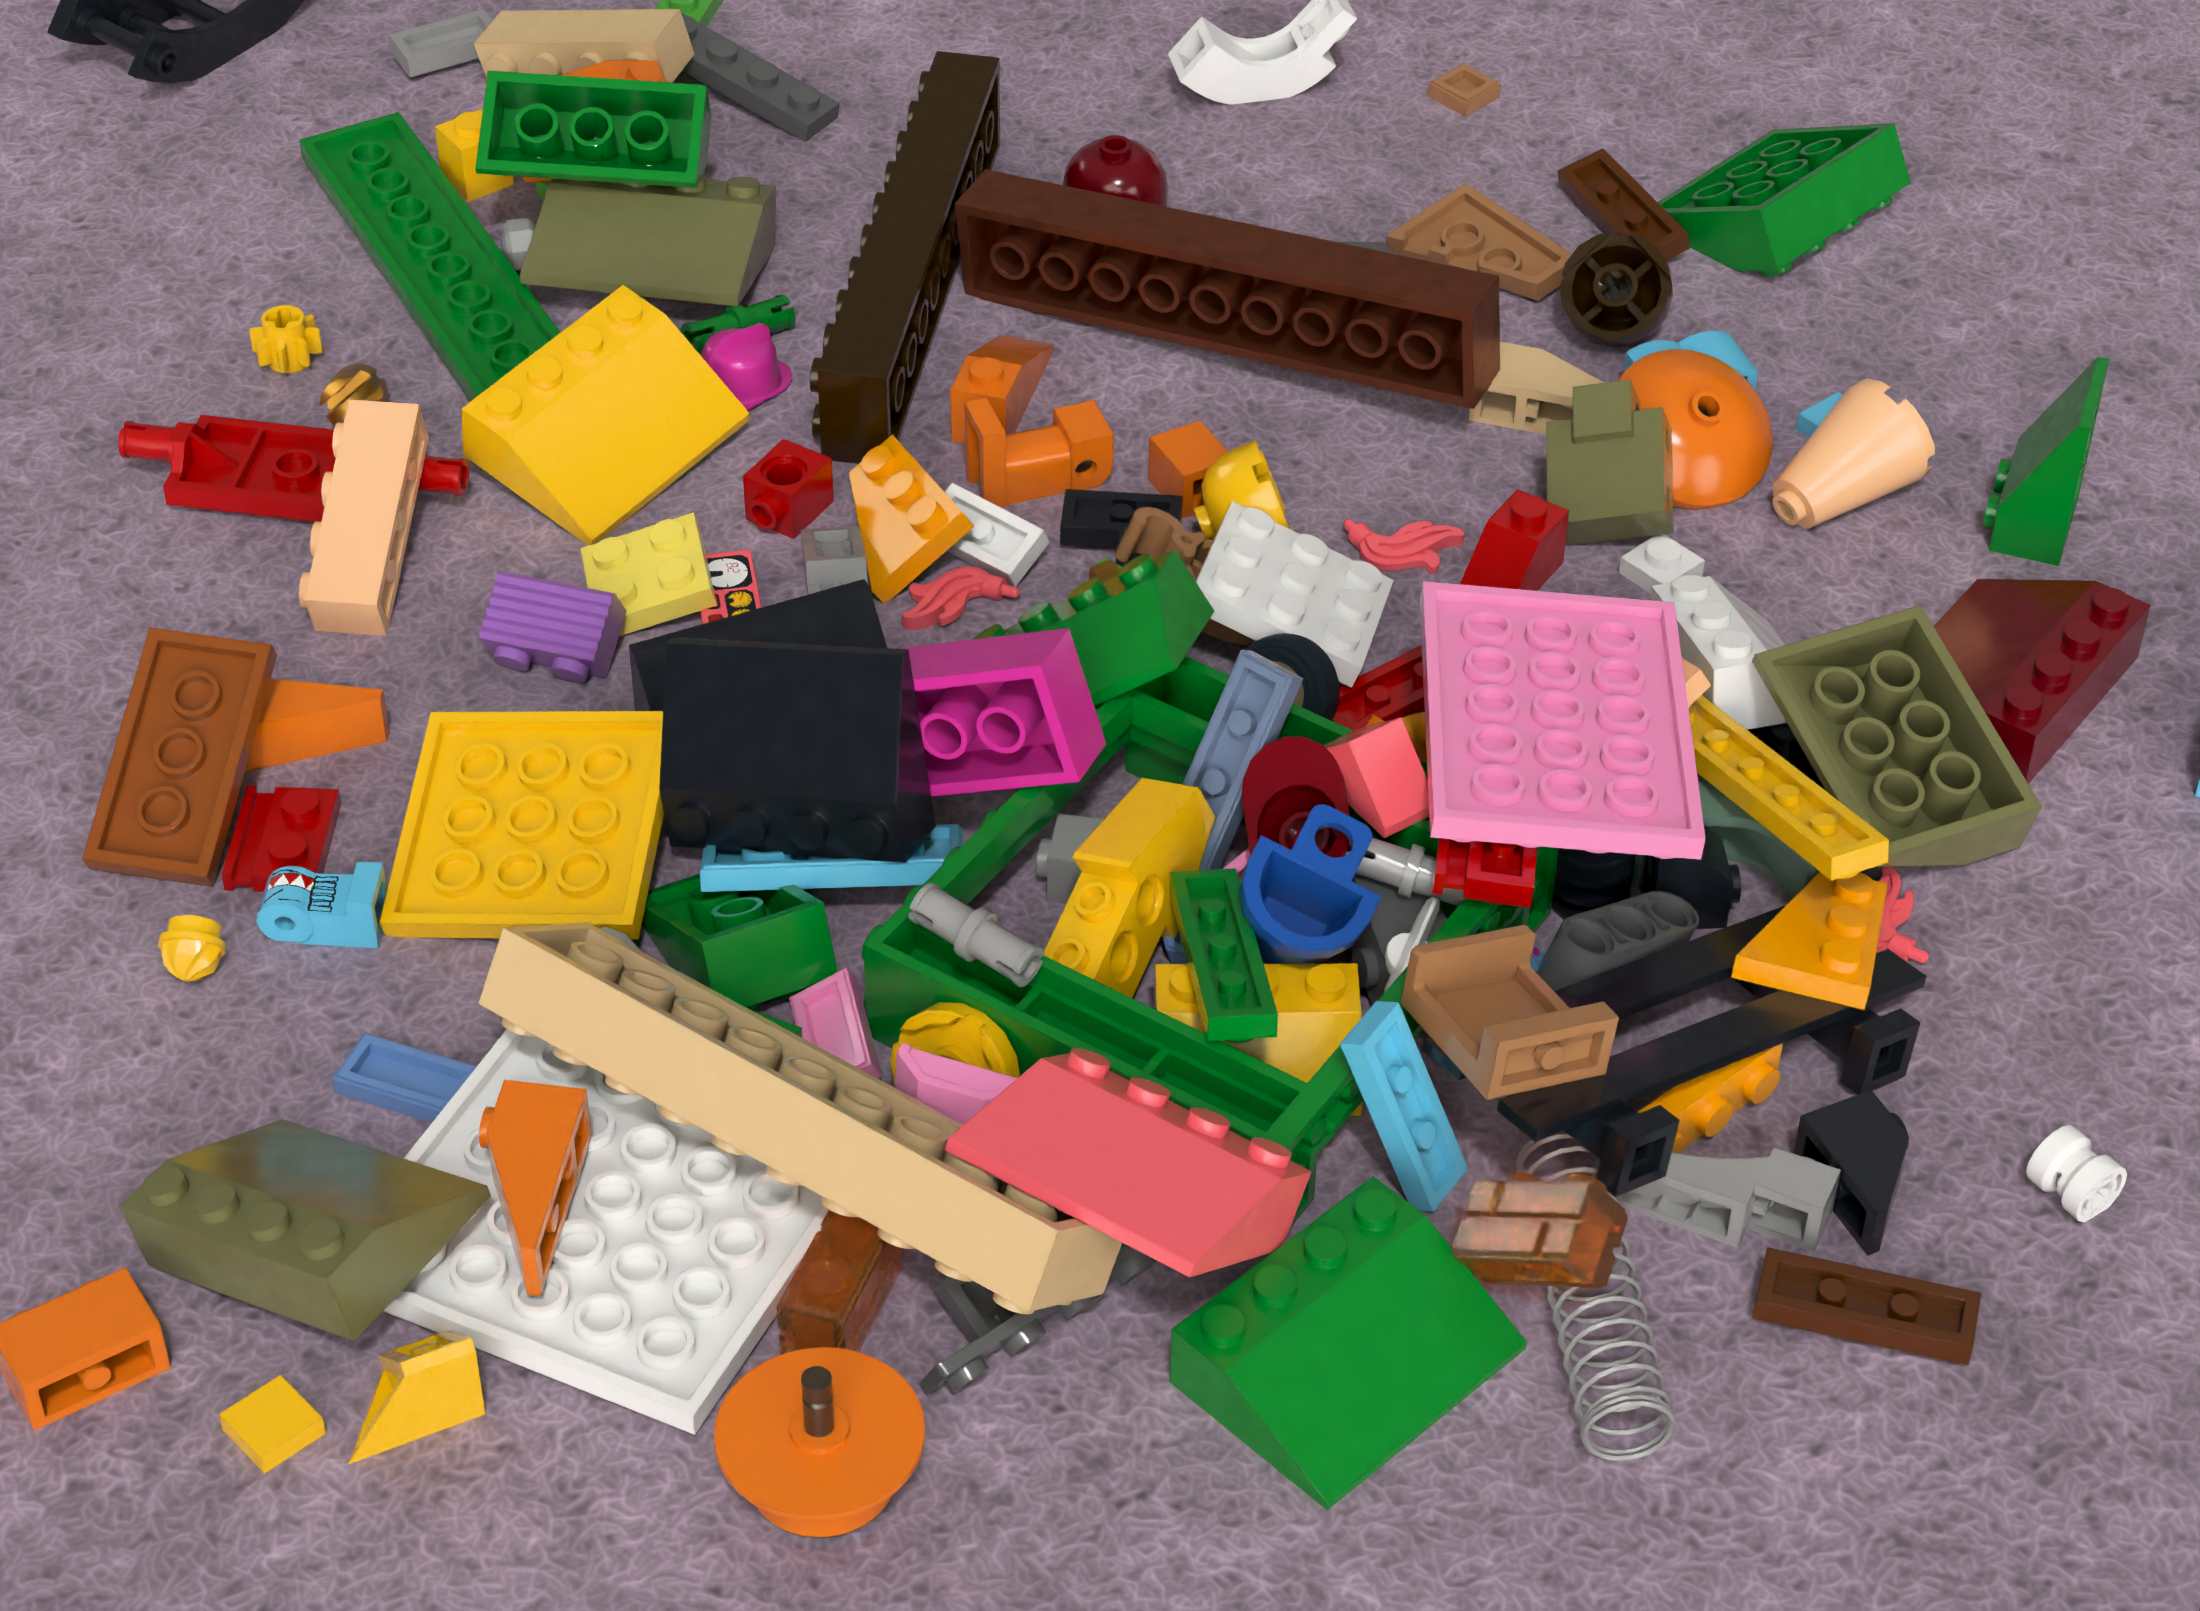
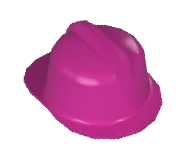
[701,323,792,411]

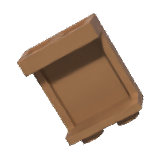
[1401,925,1619,1100]

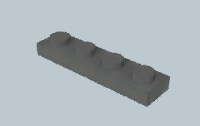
[681,13,840,142]

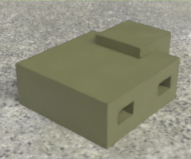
[1546,379,1674,546]

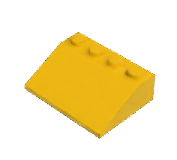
[461,285,750,545]

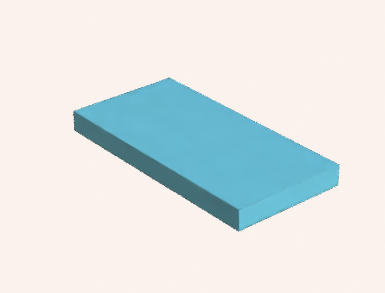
[700,824,963,892]

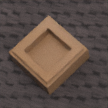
[1427,63,1501,117]

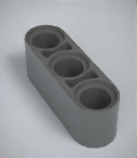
[1536,891,1699,991]

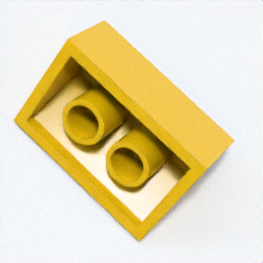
[1154,963,1362,1116]

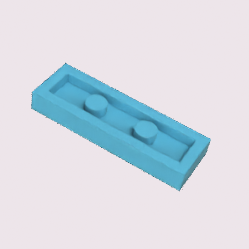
[1340,1001,1469,1212]

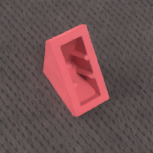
[1324,717,1429,838]

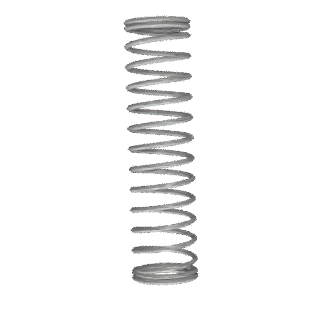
[1516,1130,1676,1461]

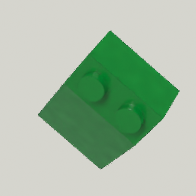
[1982,357,2110,566]
[642,874,838,1011]

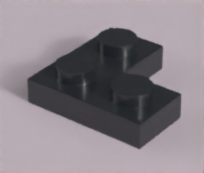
[1060,489,1183,567]

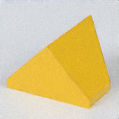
[348,1331,485,1464]

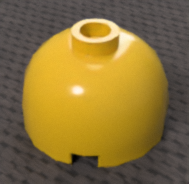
[1194,439,1293,539]

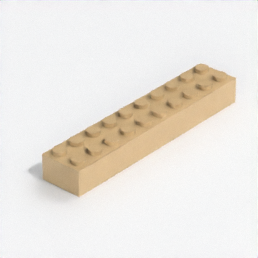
[478,922,1122,1314]

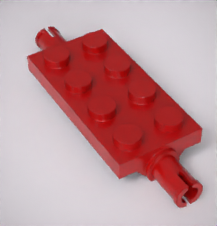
[118,415,469,522]

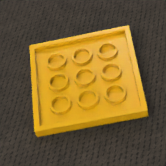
[379,711,664,939]

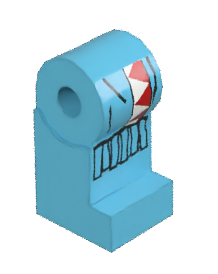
[256,862,387,948]

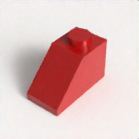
[1460,489,1569,591]

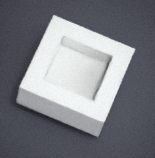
[1619,534,1705,594]

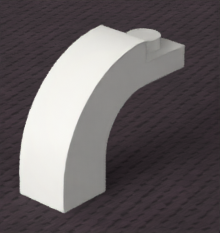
[1168,0,1357,105]

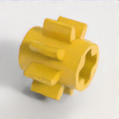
[249,305,323,373]

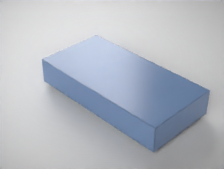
[332,1033,477,1122]

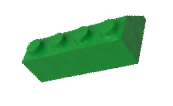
[475,71,712,188]
[973,549,1215,707]

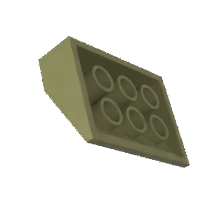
[520,174,776,306]
[1752,605,2042,867]
[119,1119,491,1341]

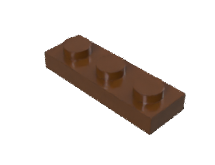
[1557,148,1690,260]
[1753,1247,1981,1365]

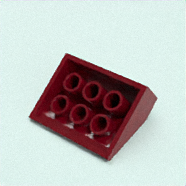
[1933,579,2151,784]

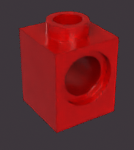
[743,439,834,539]

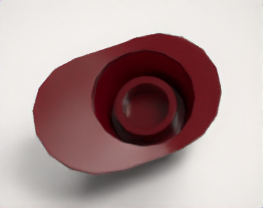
[1242,737,1350,858]

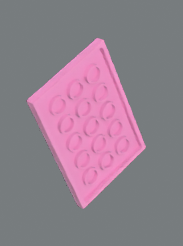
[1420,581,1706,860]

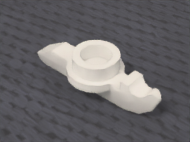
[1384,897,1440,993]

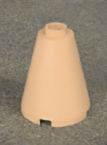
[1772,378,1935,529]

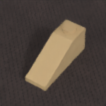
[1469,341,1605,435]

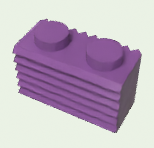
[479,571,626,683]

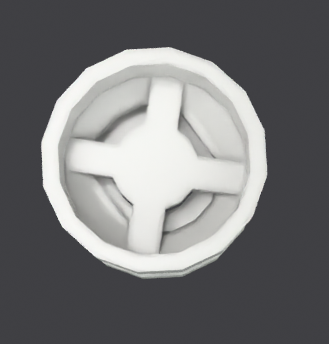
[2026,1125,2127,1223]

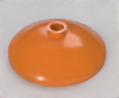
[1618,349,1773,510]

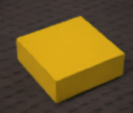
[219,1375,326,1474]

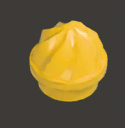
[158,915,226,982]

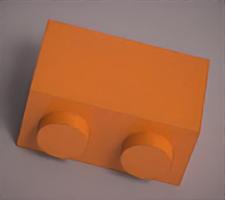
[0,1267,171,1430]

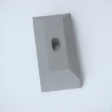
[388,9,493,78]

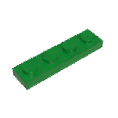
[1169,868,1278,1043]

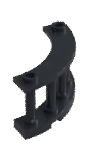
[47,0,304,83]

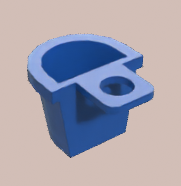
[1239,804,1382,964]

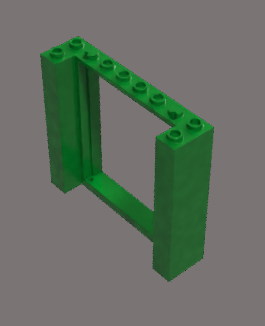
[861,656,1559,1228]

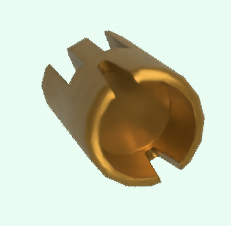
[320,363,388,425]

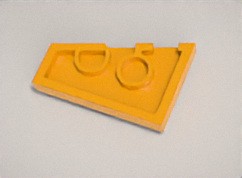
[849,435,974,603]
[1731,872,1888,1010]

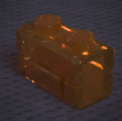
[1452,1171,1628,1288]
[776,1210,902,1355]

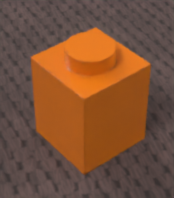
[1148,420,1228,519]

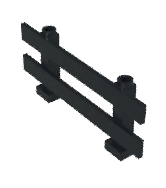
[1422,905,1927,1197]

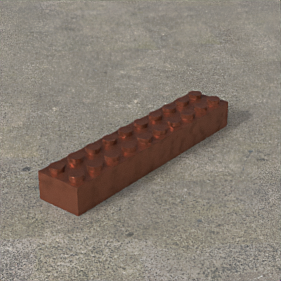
[955,169,1500,409]

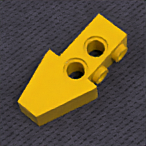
[1044,778,1216,998]

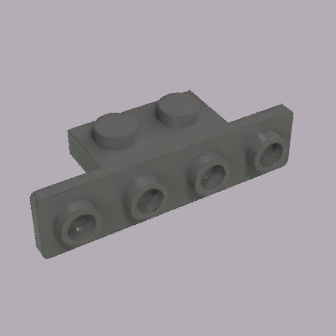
[918,1244,1156,1396]

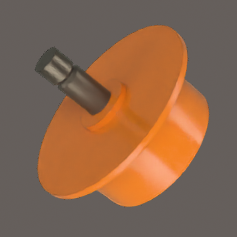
[714,1347,925,1537]

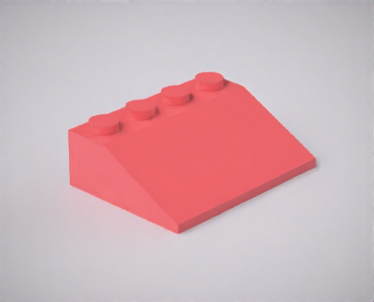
[944,1048,1312,1277]

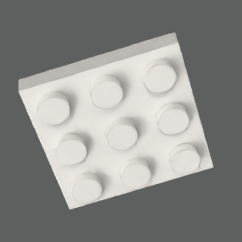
[1196,501,1394,688]

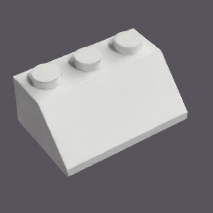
[1652,575,1787,730]

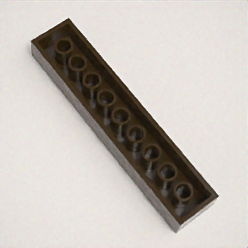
[810,51,1000,464]

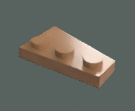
[1386,183,1572,301]

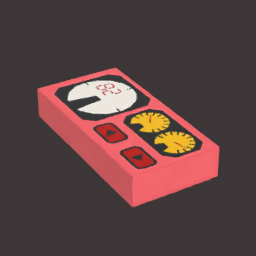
[699,549,762,624]

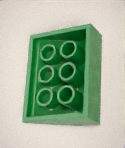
[1658,123,1911,276]
[1170,1176,1527,1510]

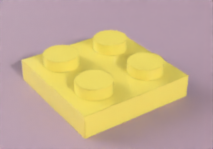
[580,512,717,636]

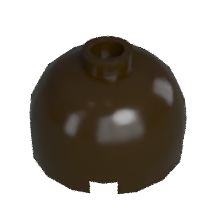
[1561,232,1673,347]

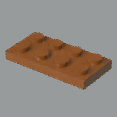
[82,627,277,887]

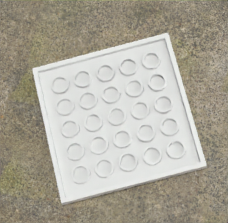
[384,1029,844,1435]

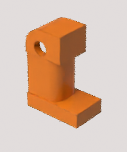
[964,397,1114,508]

